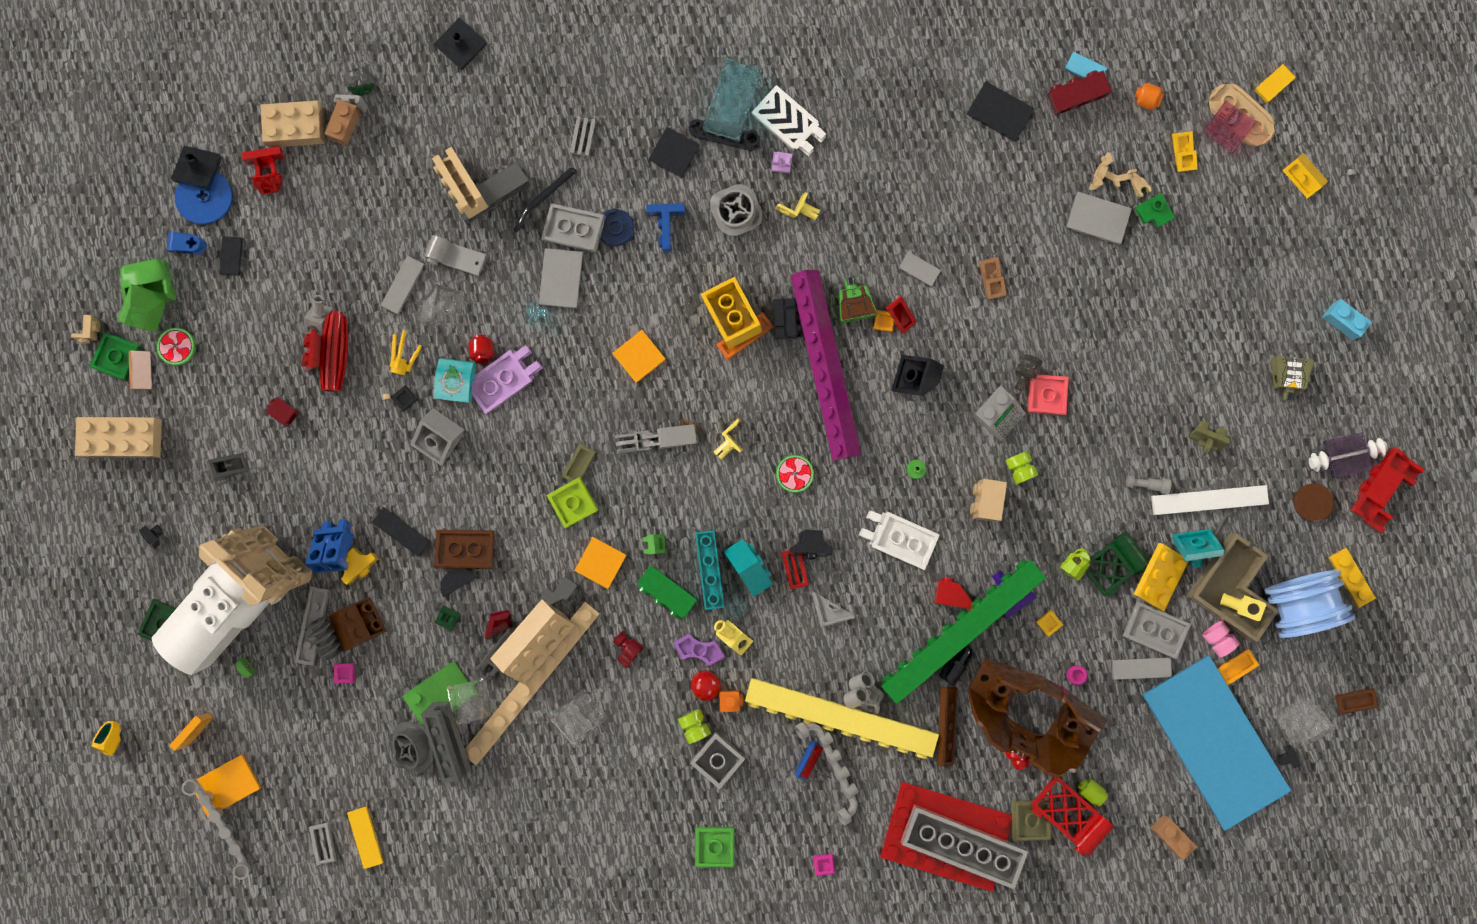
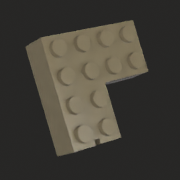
[1186,533,1279,642]

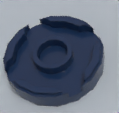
[600,209,635,247]

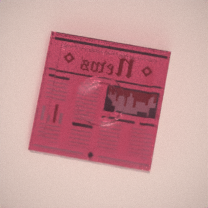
[1202,100,1257,154]

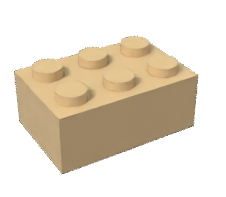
[261,101,325,148]

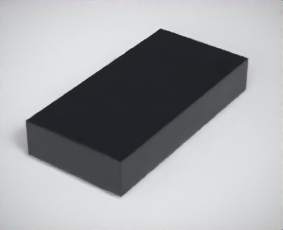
[219,236,243,276]

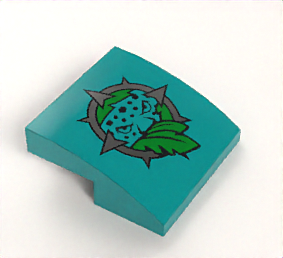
[434,358,475,403]

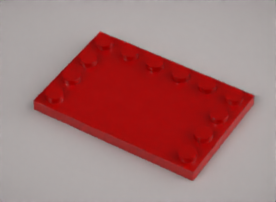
[880,781,1012,892]

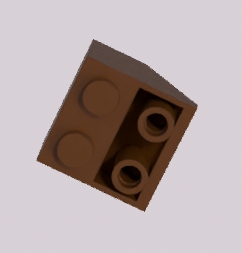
[328,597,387,651]

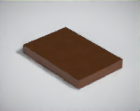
[434,530,495,569]

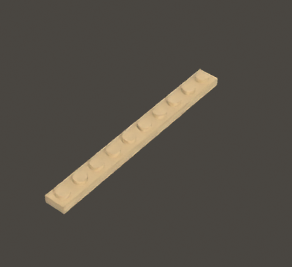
[465,602,600,765]

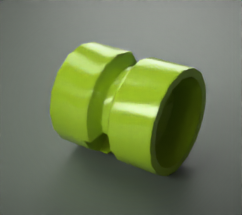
[1005,450,1039,485]
[678,709,711,744]

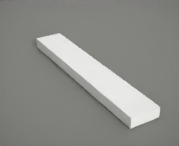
[1151,485,1269,515]

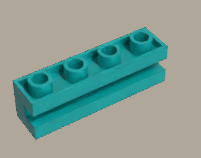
[695,530,724,610]

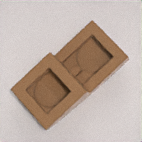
[978,257,1007,299]

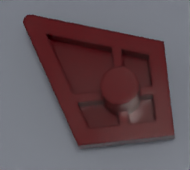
[485,610,512,639]

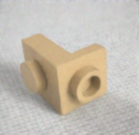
[71,315,101,344]

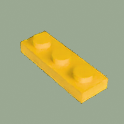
[1328,548,1376,608]

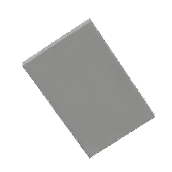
[1066,192,1132,245]
[541,203,606,253]
[539,248,583,309]
[1123,601,1191,660]

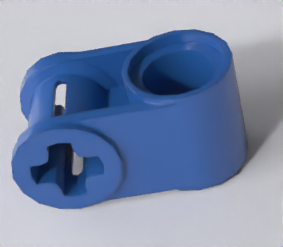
[166,231,207,254]

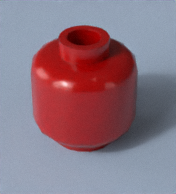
[468,334,494,364]

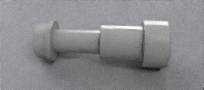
[1126,475,1171,494]

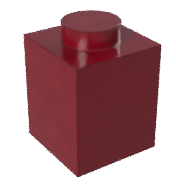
[265,397,300,427]

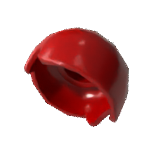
[690,670,721,701]

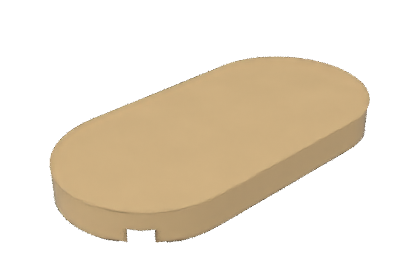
[1209,84,1275,147]

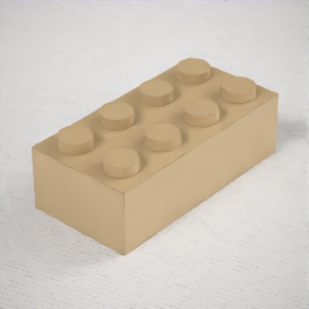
[75,417,162,458]
[490,600,575,684]

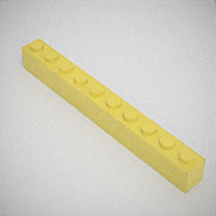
[745,678,939,759]

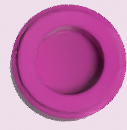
[1067,666,1087,685]

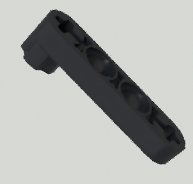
[689,119,760,151]

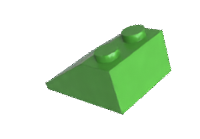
[402,661,476,725]

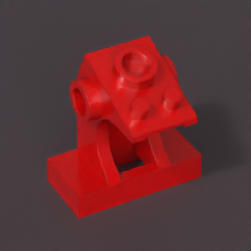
[241,146,285,195]

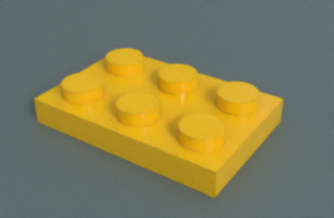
[1133,543,1189,611]

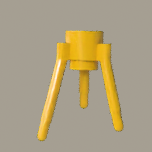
[390,330,422,376]

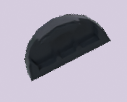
[440,569,477,597]

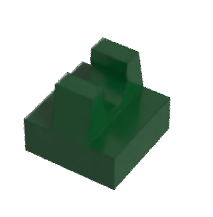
[434,605,461,631]

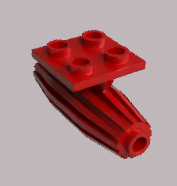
[302,310,349,392]

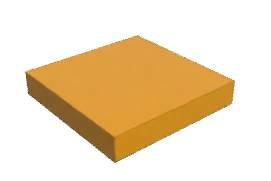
[612,330,666,383]
[574,537,627,589]
[169,713,214,751]

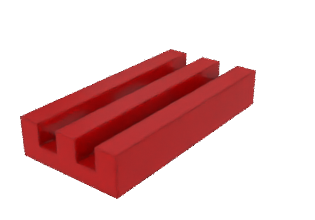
[781,550,809,590]

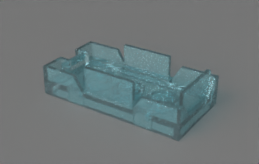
[703,58,762,141]

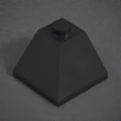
[891,355,944,396]

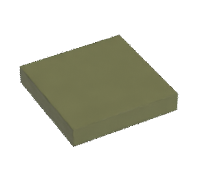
[1012,800,1051,841]

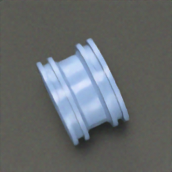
[1265,570,1356,638]

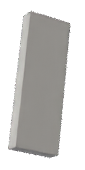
[381,255,425,315]
[1111,657,1172,680]

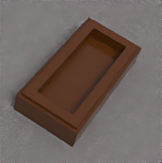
[1335,688,1378,714]

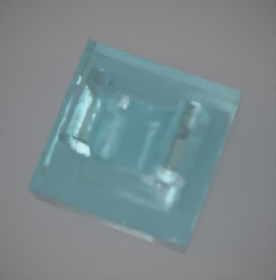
[526,302,547,325]

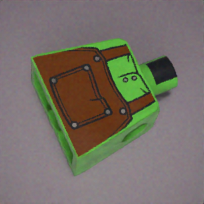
[839,277,877,324]

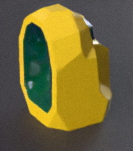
[91,721,121,757]

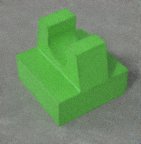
[642,534,666,555]

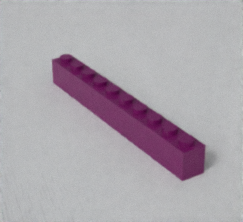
[790,270,861,461]

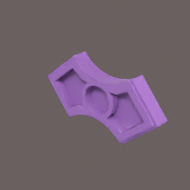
[673,633,726,666]

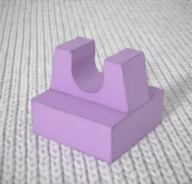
[771,152,792,174]

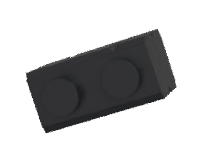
[772,298,801,340]

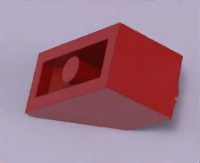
[934,577,972,609]

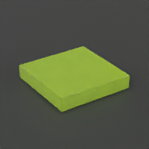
[546,476,599,529]

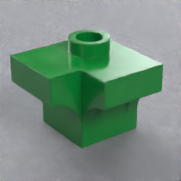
[1134,193,1175,228]

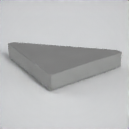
[333,94,368,113]
[812,592,855,627]

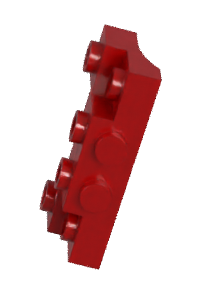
[1350,447,1425,533]

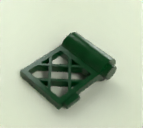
[1085,531,1150,597]

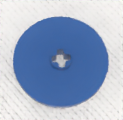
[175,172,233,225]

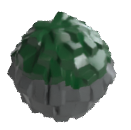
[344,67,375,96]

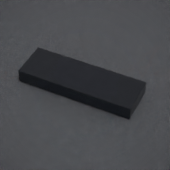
[372,507,430,557]

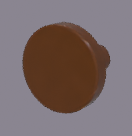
[1293,483,1334,522]

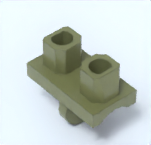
[1189,420,1230,454]

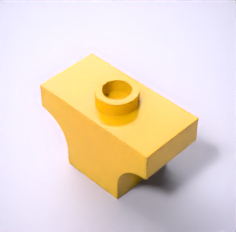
[341,548,379,585]

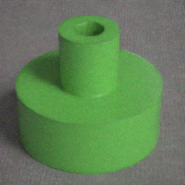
[907,460,926,479]

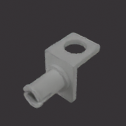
[304,295,332,336]

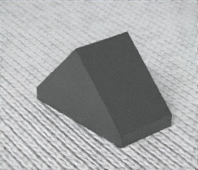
[206,453,249,481]

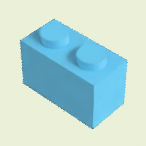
[1322,299,1372,340]

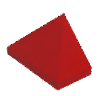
[886,296,917,334]

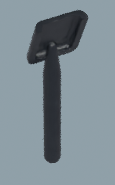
[513,167,575,232]

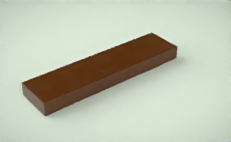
[937,687,958,766]

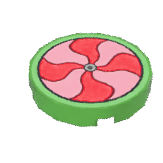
[156,328,196,366]
[776,455,814,493]

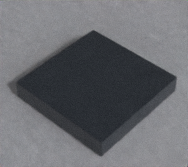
[649,127,700,178]

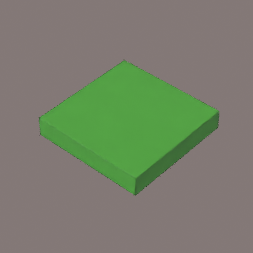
[695,827,734,867]

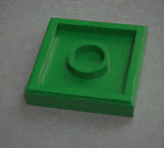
[90,332,141,381]

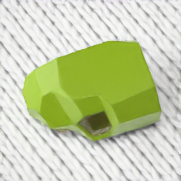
[1060,548,1090,581]

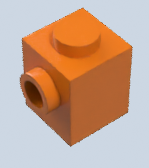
[720,690,743,712]

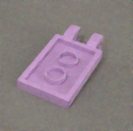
[472,345,543,414]

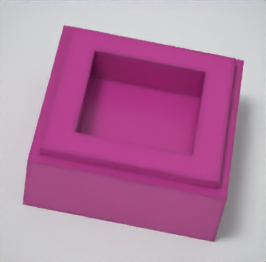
[334,663,355,683]
[813,853,835,876]

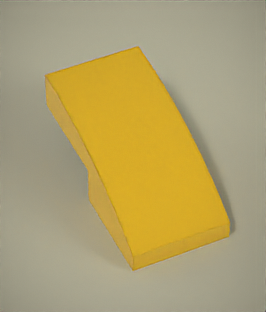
[1172,131,1197,172]

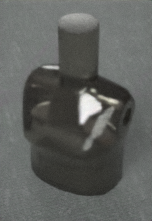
[1015,354,1042,391]

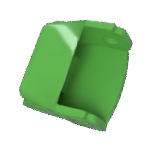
[120,259,177,302]

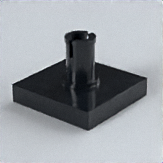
[434,17,487,71]
[171,146,222,190]

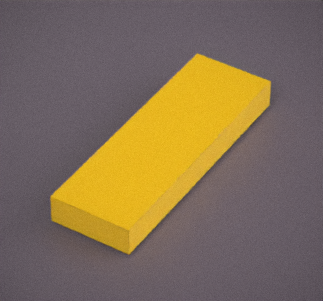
[347,806,384,869]

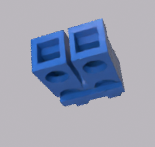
[305,519,355,573]

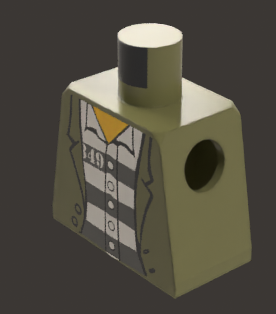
[1271,356,1314,401]

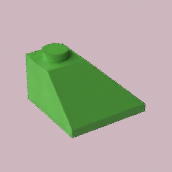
[118,283,168,332]

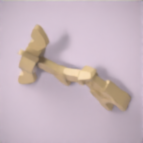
[1089,152,1152,198]

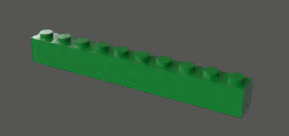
[881,559,1046,704]

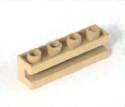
[432,147,488,219]

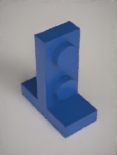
[646,204,685,253]

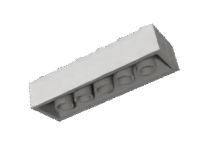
[901,804,1028,889]

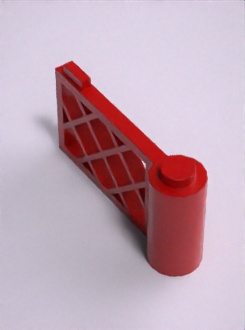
[1030,777,1114,856]

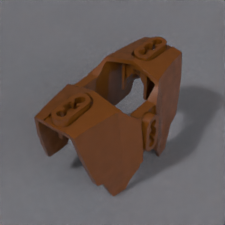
[968,658,1107,778]

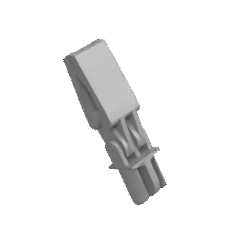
[615,424,698,454]

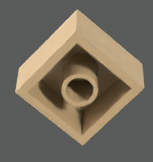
[970,479,1007,522]

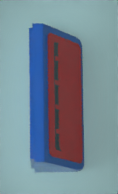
[794,739,823,780]

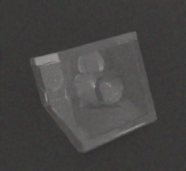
[447,678,492,725]

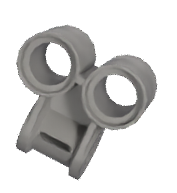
[844,671,884,714]

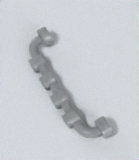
[795,722,858,826]
[182,778,251,880]

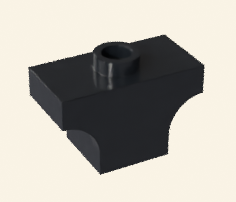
[790,530,833,560]

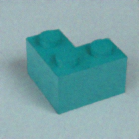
[724,539,773,597]

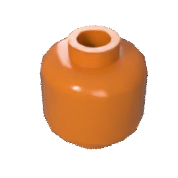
[1134,83,1164,111]

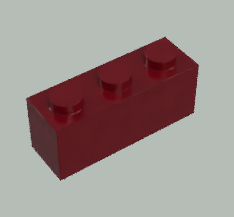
[1047,70,1111,116]

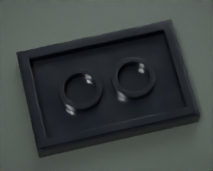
[966,81,1035,142]

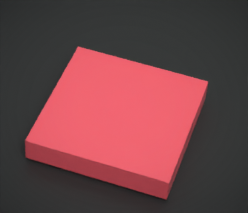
[1027,374,1069,415]

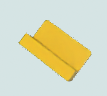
[1282,153,1328,199]

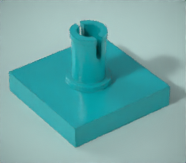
[1172,529,1224,568]

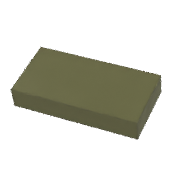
[561,443,597,482]

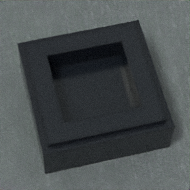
[391,385,418,412]

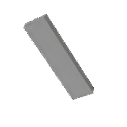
[294,586,330,666]

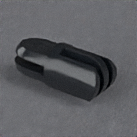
[939,645,973,685]

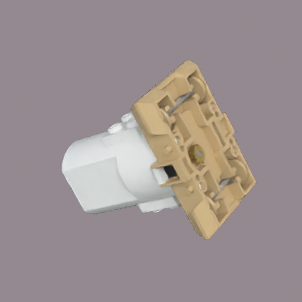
[152,525,312,675]

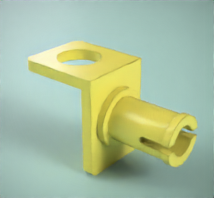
[775,192,820,221]
[713,418,743,460]
[1220,593,1266,621]
[714,620,753,655]

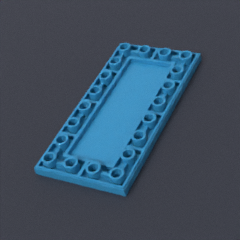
[1142,655,1291,831]

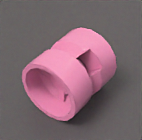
[1202,621,1240,658]

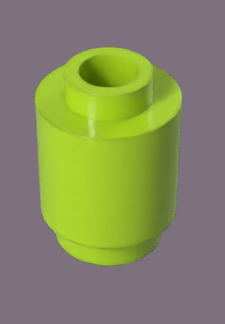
[1078,778,1108,807]

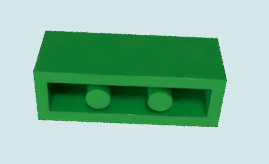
[637,565,697,619]

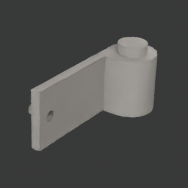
[424,235,487,276]

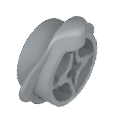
[710,184,762,236]

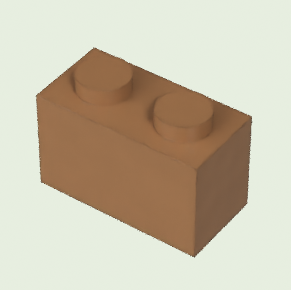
[324,99,361,146]
[1150,815,1197,860]

